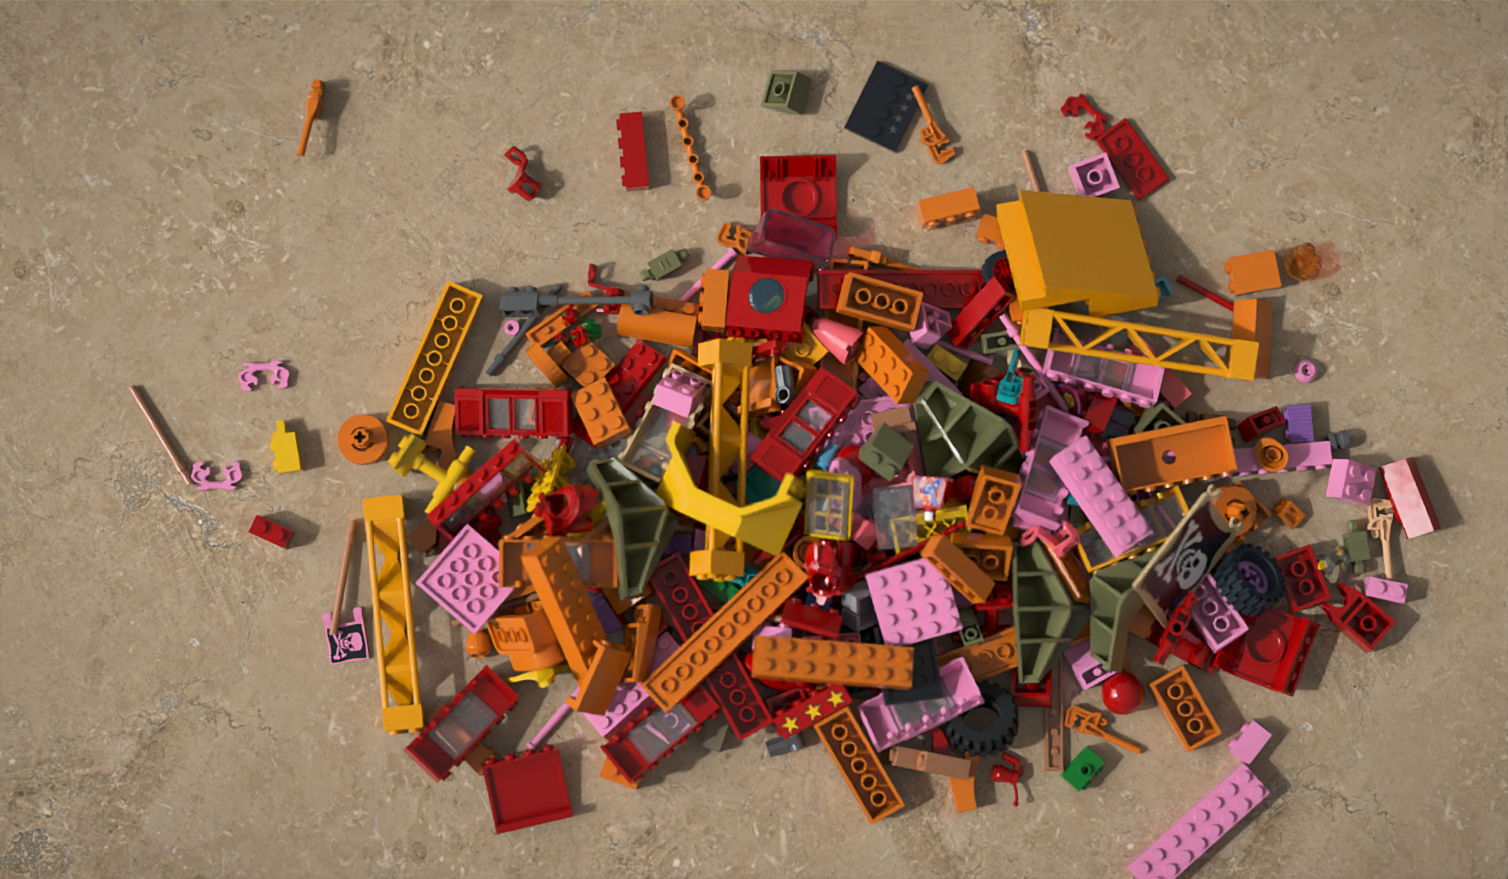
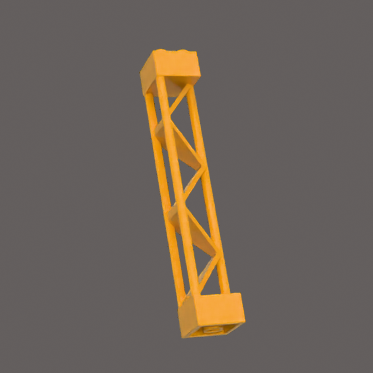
[1019,308,1261,381]
[689,339,752,582]
[363,494,427,735]

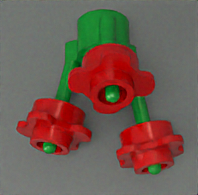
[553,305,602,347]

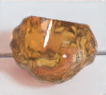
[1283,242,1322,282]

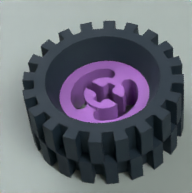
[1213,543,1286,617]

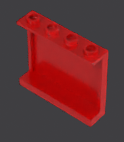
[481,744,573,835]

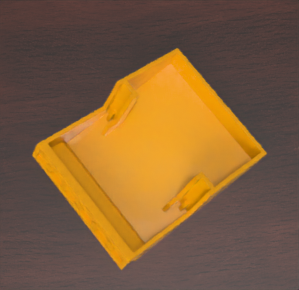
[997,190,1161,317]

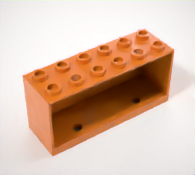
[1106,416,1237,495]

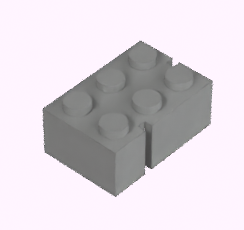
[841,579,879,632]

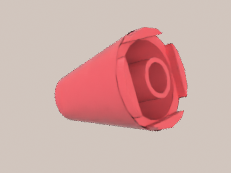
[811,317,866,365]

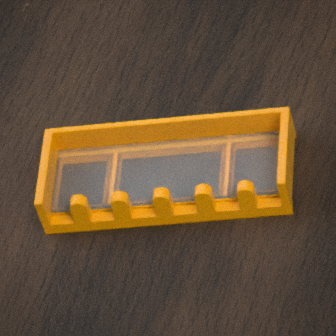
[1075,485,1189,575]

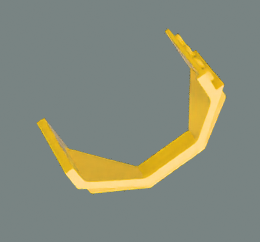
[656,421,806,556]

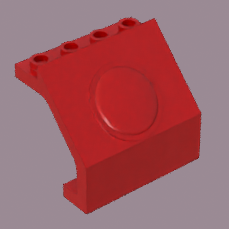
[760,155,837,240]
[1213,607,1320,697]

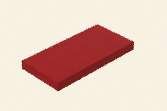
[1094,118,1170,201]

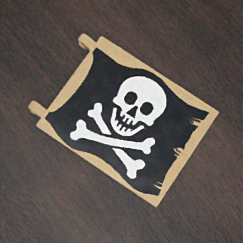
[1132,485,1244,628]

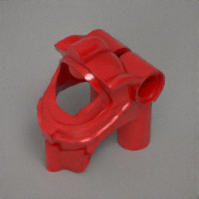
[534,484,599,538]
[803,539,855,605]

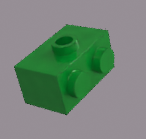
[1060,747,1104,791]

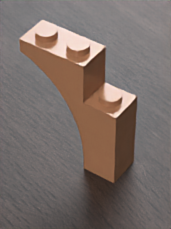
[882,745,971,780]

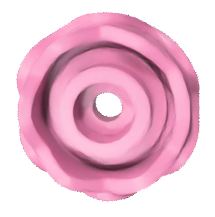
[1294,359,1318,383]

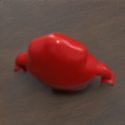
[737,651,817,692]

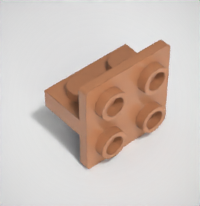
[870,406,916,444]

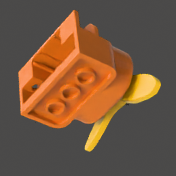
[486,600,570,688]

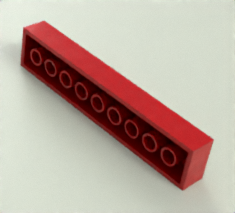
[649,552,774,742]

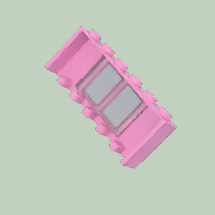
[1041,327,1167,408]
[1010,405,1089,532]
[857,657,984,752]

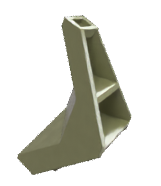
[913,381,1032,480]
[586,457,679,601]
[1013,538,1090,683]
[1090,549,1160,674]

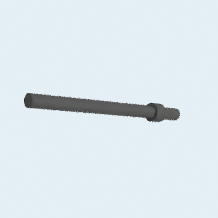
[486,283,563,377]

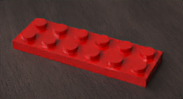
[573,339,667,450]

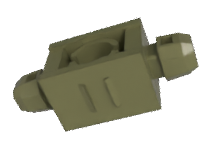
[639,249,690,281]
[1342,520,1370,574]

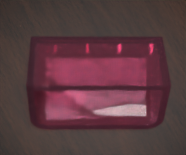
[746,208,836,273]

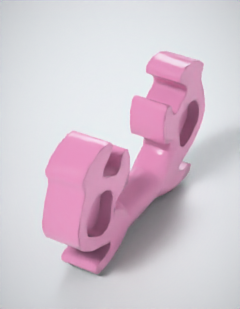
[239,360,290,392]
[191,461,243,491]

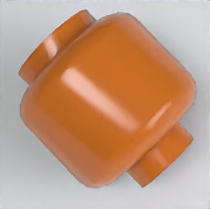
[465,629,492,659]

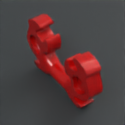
[1060,93,1108,141]

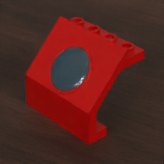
[725,255,814,344]

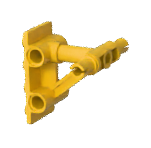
[388,433,476,513]
[526,444,607,548]

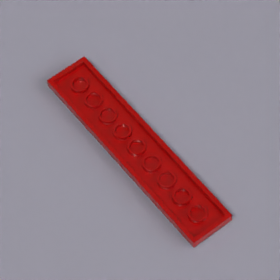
[817,270,986,310]

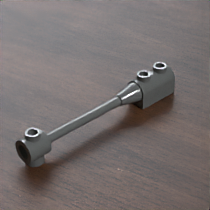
[499,285,654,317]

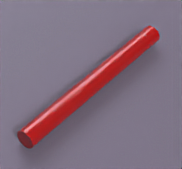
[1177,275,1234,312]

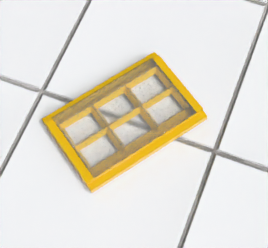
[804,470,854,541]

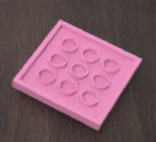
[416,524,515,634]
[865,558,962,647]

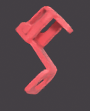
[1021,521,1080,558]

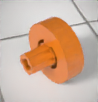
[524,341,572,389]
[337,414,389,465]
[1212,485,1257,536]

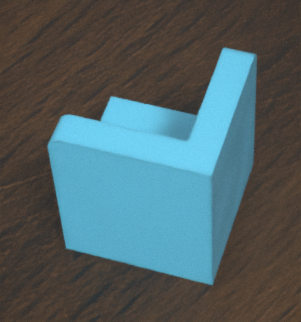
[1154,275,1173,301]

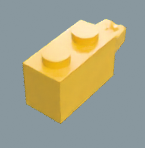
[270,420,303,475]

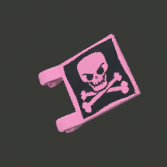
[322,607,369,665]

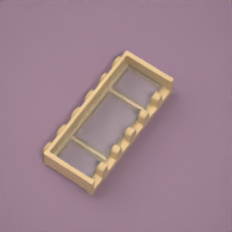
[618,363,712,486]

